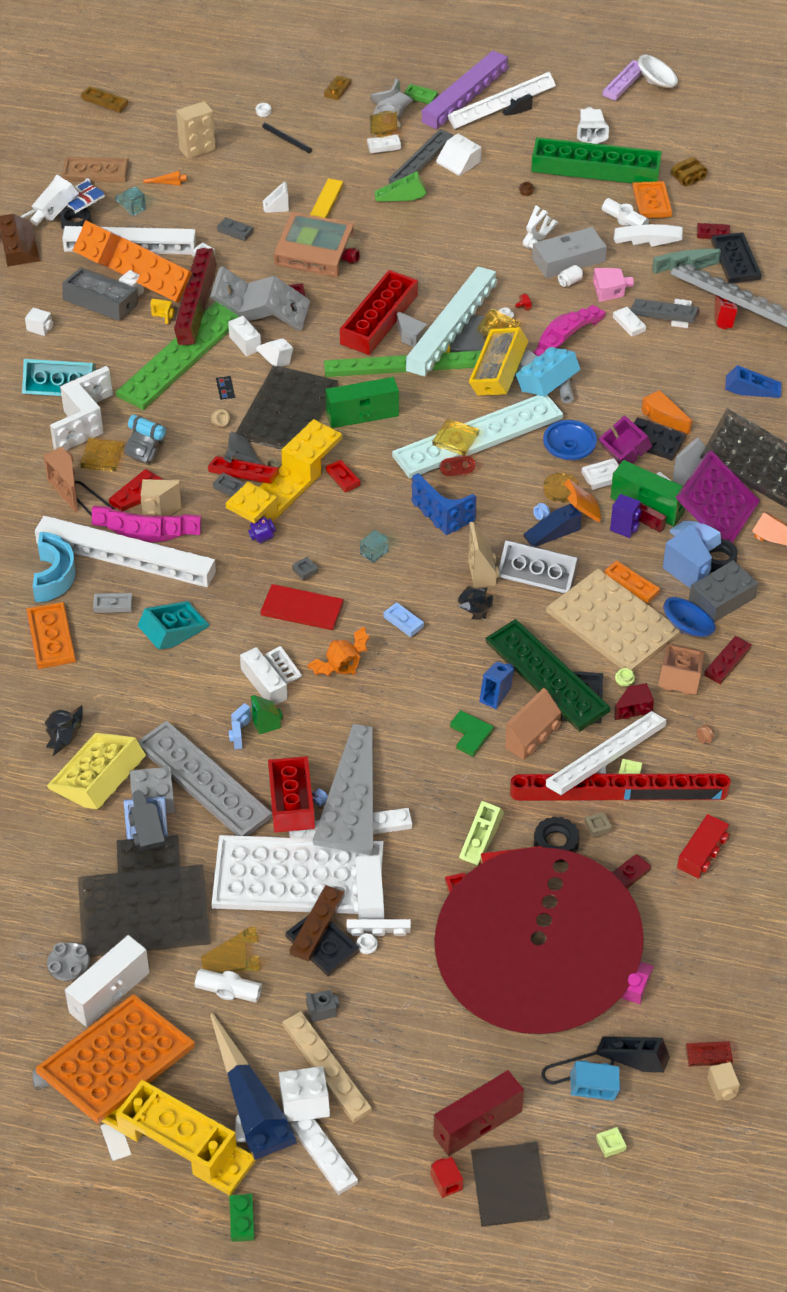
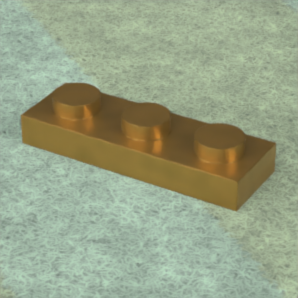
[81,86,128,113]

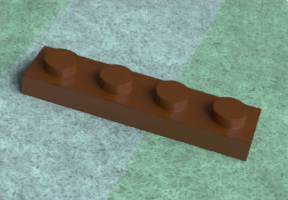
[290,885,345,962]

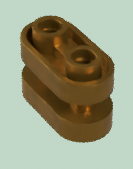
[671,157,708,186]

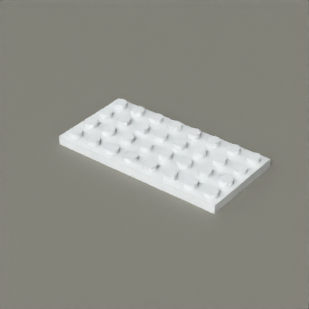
[212,835,383,914]

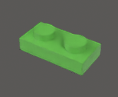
[404,84,438,104]

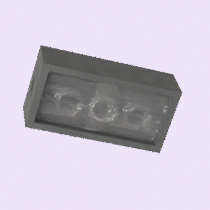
[62,267,138,321]

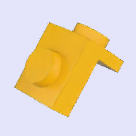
[150,299,175,324]

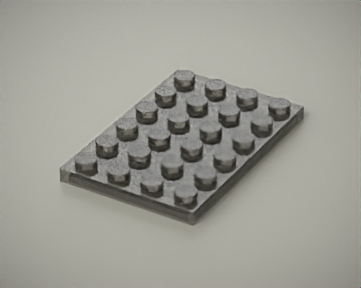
[236,365,338,450]
[699,408,787,508]
[78,864,211,957]

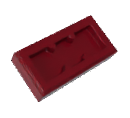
[612,854,651,888]

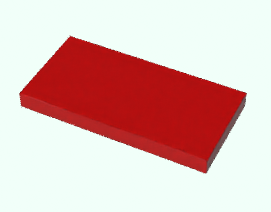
[260,584,344,631]

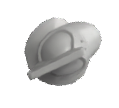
[370,79,413,129]

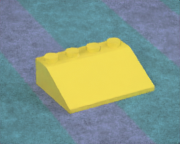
[47,733,146,810]

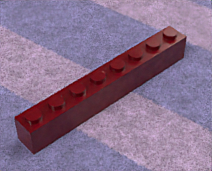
[174,248,217,345]

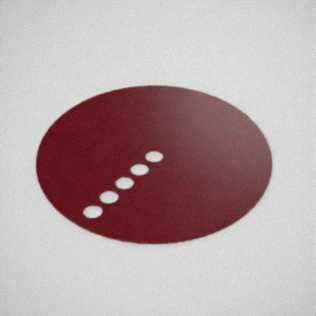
[434,847,644,1034]

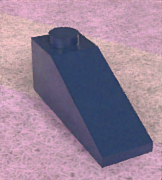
[524,504,582,547]

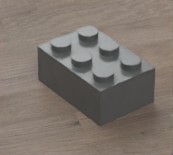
[689,561,758,622]

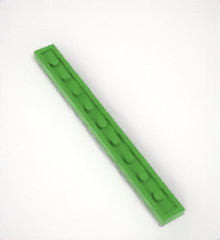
[324,351,481,377]

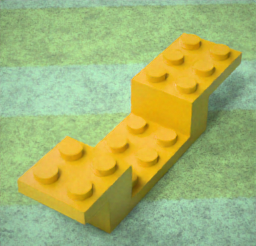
[225,419,342,523]
[101,1080,256,1195]

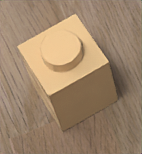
[707,1062,740,1101]

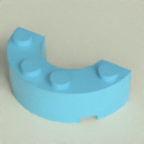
[32,532,76,602]

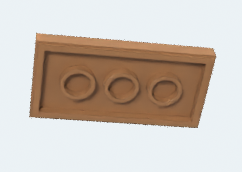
[62,157,129,182]

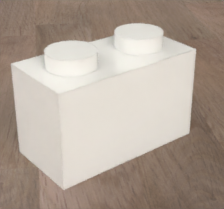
[228,316,261,357]

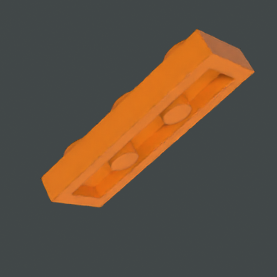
[604,560,660,604]

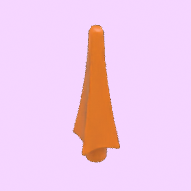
[143,170,187,186]

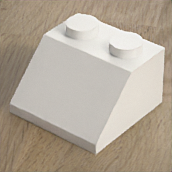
[436,134,481,176]

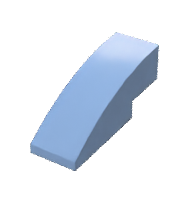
[670,521,721,552]

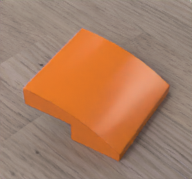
[564,479,601,523]

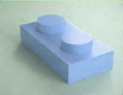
[383,602,424,637]

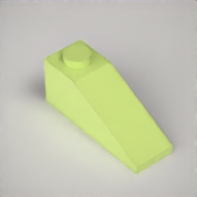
[459,801,504,866]

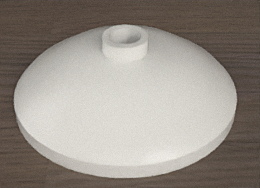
[638,55,678,88]

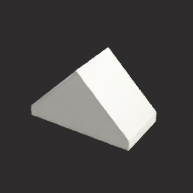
[263,181,289,213]

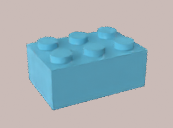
[516,347,581,396]

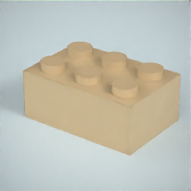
[176,101,216,159]

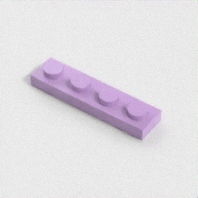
[602,60,642,101]

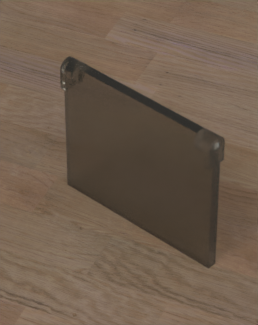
[471,1141,550,1227]

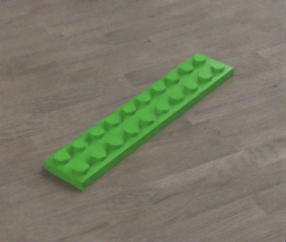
[116,302,239,410]

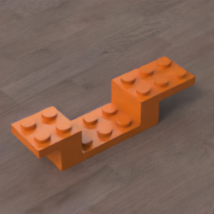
[72,220,192,303]

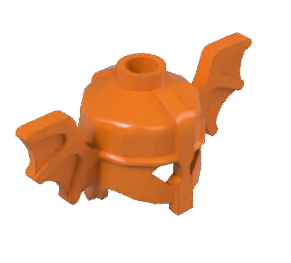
[307,627,370,677]

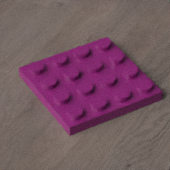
[675,450,760,543]

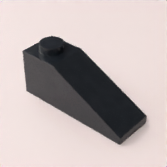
[596,1036,670,1073]

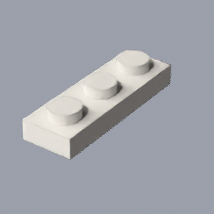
[347,919,411,936]

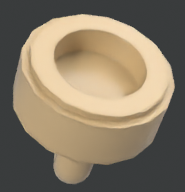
[211,409,230,427]

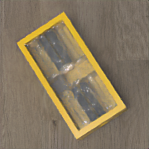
[469,327,528,396]

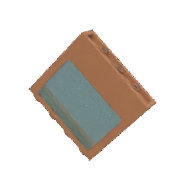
[273,212,355,277]

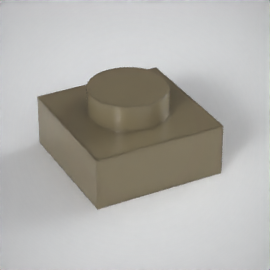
[584,811,612,838]

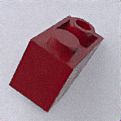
[614,683,654,720]

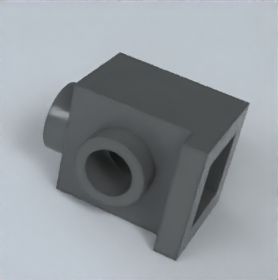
[306,990,340,1023]

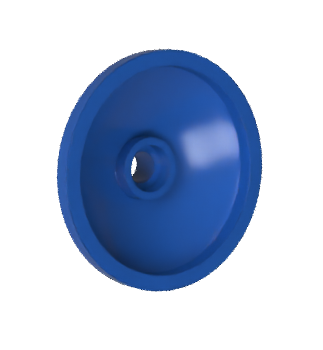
[543,420,597,460]
[663,597,715,637]

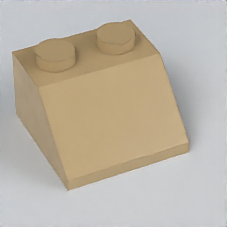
[141,480,182,516]

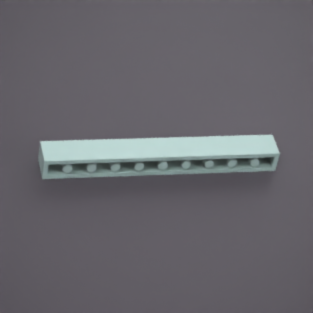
[406,266,497,377]

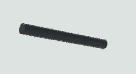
[262,123,312,154]

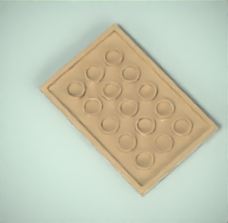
[546,569,681,672]

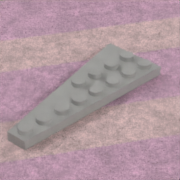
[313,724,373,855]

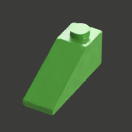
[375,171,427,201]

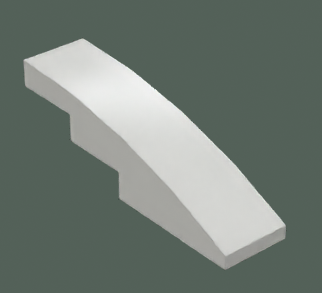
[614,224,683,247]

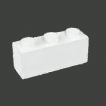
[240,647,287,705]
[351,855,384,919]

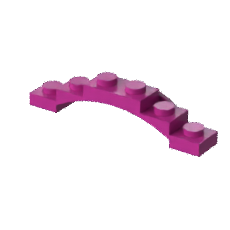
[532,304,605,356]
[92,505,202,542]

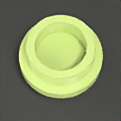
[615,668,635,686]

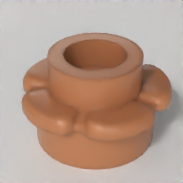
[697,724,714,743]

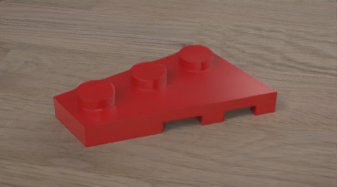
[109,469,163,512]

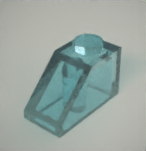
[115,186,146,216]

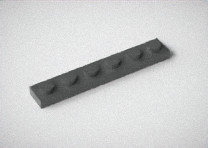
[389,129,453,184]

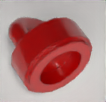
[515,293,532,311]

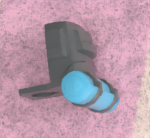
[124,414,166,465]

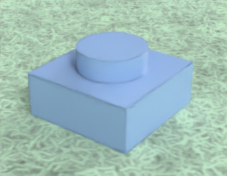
[231,703,251,729]
[229,721,242,750]

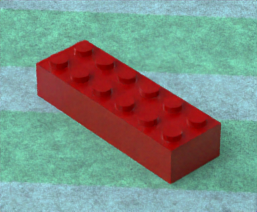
[340,270,418,355]

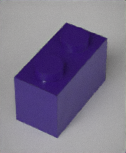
[610,494,642,538]

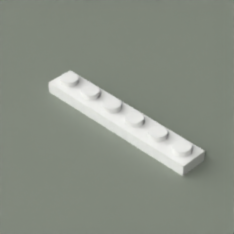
[289,808,412,839]

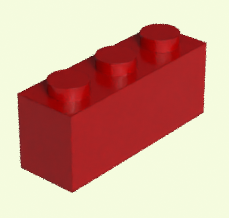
[677,814,730,879]

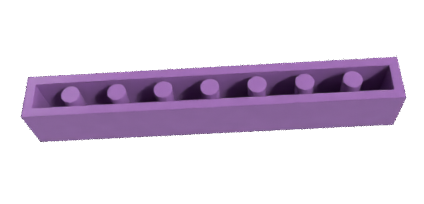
[422,51,508,129]

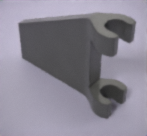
[224,431,262,464]

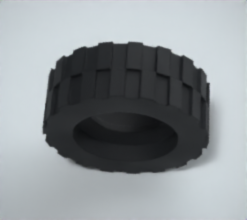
[534,816,579,863]

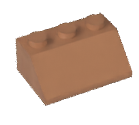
[505,688,561,760]

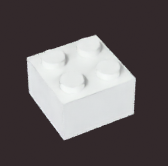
[279,1066,330,1122]

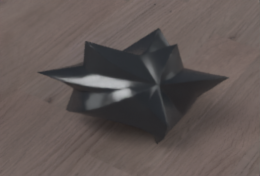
[458,586,493,620]
[45,705,83,757]

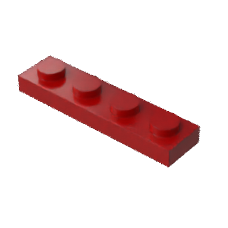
[207,456,280,484]

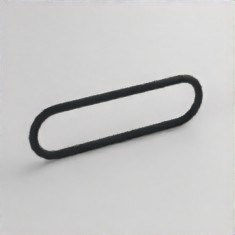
[541,1051,614,1084]

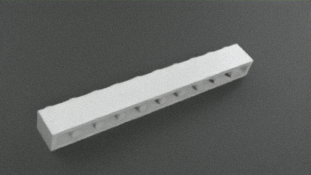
[35,516,216,588]

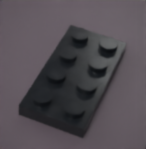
[711,232,762,283]

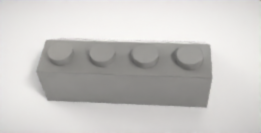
[499,540,581,593]

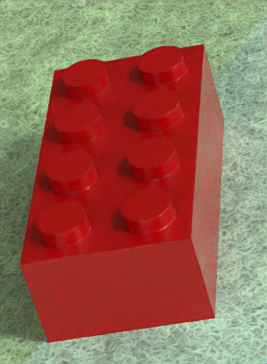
[268,756,315,833]

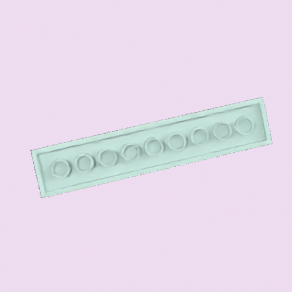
[392,395,563,479]

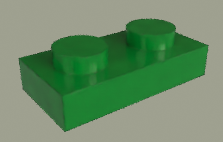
[229,1194,254,1242]

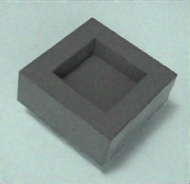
[292,557,318,581]

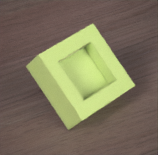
[619,759,642,774]
[596,1127,626,1158]

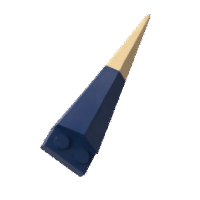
[210,1013,297,1160]

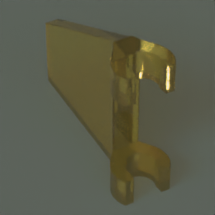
[201,927,261,974]

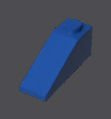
[725,365,781,398]

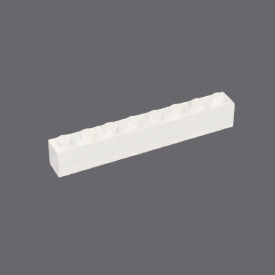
[62,226,196,255]

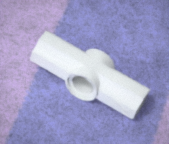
[602,198,649,226]
[195,969,262,1003]

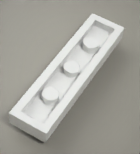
[290,1119,358,1195]

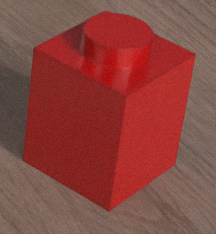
[431,1156,463,1198]

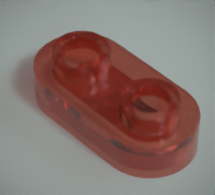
[439,456,475,476]

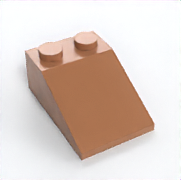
[43,446,78,512]
[658,643,705,695]

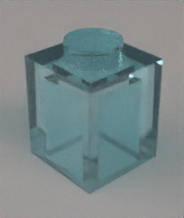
[360,530,388,563]

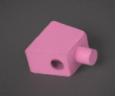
[593,268,634,302]

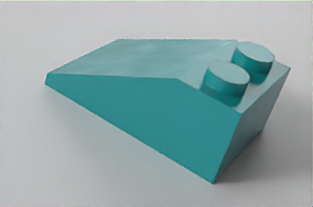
[137,601,209,650]

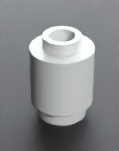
[558,265,583,287]

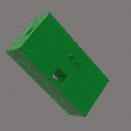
[325,377,399,428]
[610,460,685,527]

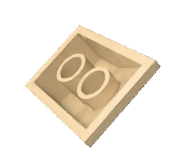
[468,522,499,587]

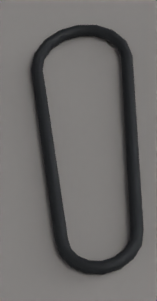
[75,481,115,517]

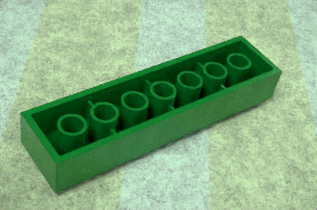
[531,137,662,184]

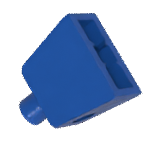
[479,662,514,709]

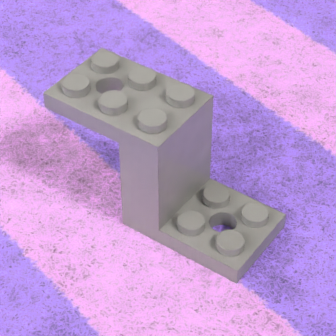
[210,267,310,331]

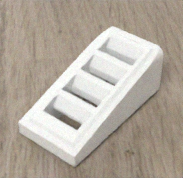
[264,646,302,684]

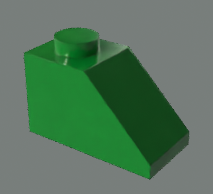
[250,695,283,735]

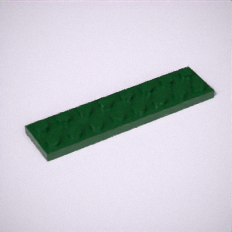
[485,619,611,732]

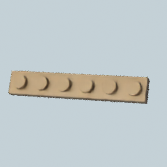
[282,1011,372,1123]

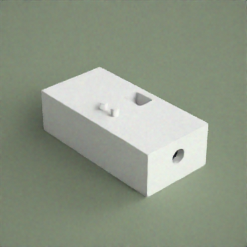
[65,935,150,1028]

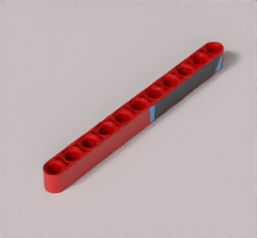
[510,773,731,801]

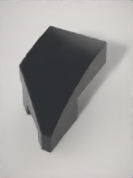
[502,93,533,116]

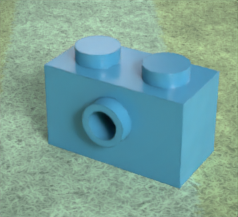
[570,1060,620,1101]

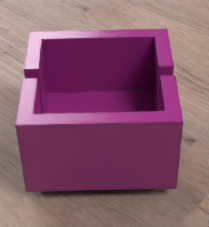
[599,415,652,464]

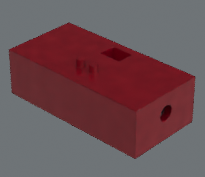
[433,1070,524,1157]

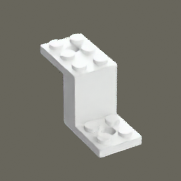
[50,366,113,451]

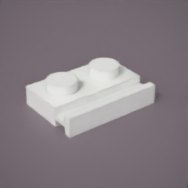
[581,458,619,490]

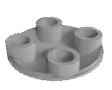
[47,942,90,981]

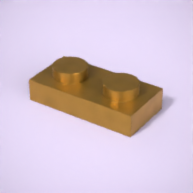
[324,75,351,101]

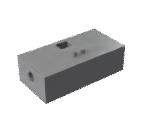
[532,227,607,278]

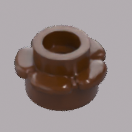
[519,181,535,196]

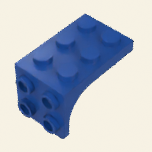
[411,473,477,536]

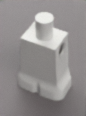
[577,107,609,144]
[30,175,79,226]

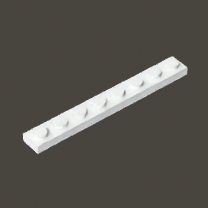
[448,72,556,130]
[546,711,667,795]

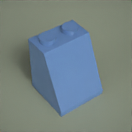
[663,524,712,588]

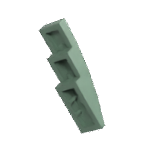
[652,249,721,274]

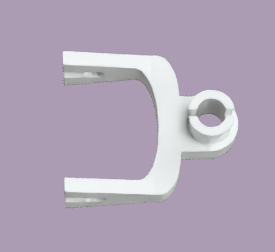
[523,205,559,249]

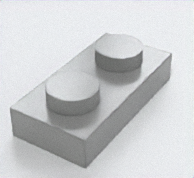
[93,593,132,613]

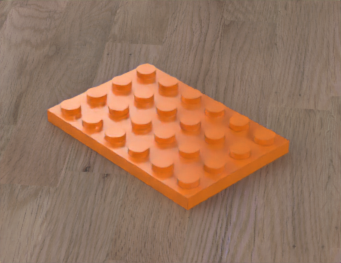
[36,994,195,1124]

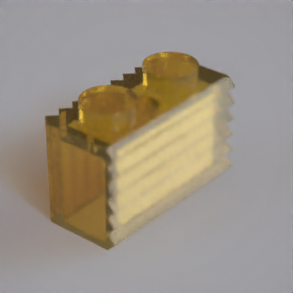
[370,111,397,137]

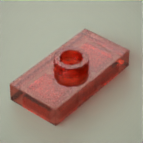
[685,1041,733,1067]

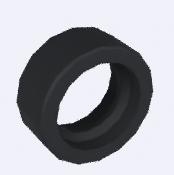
[60,207,92,231]
[709,539,738,572]

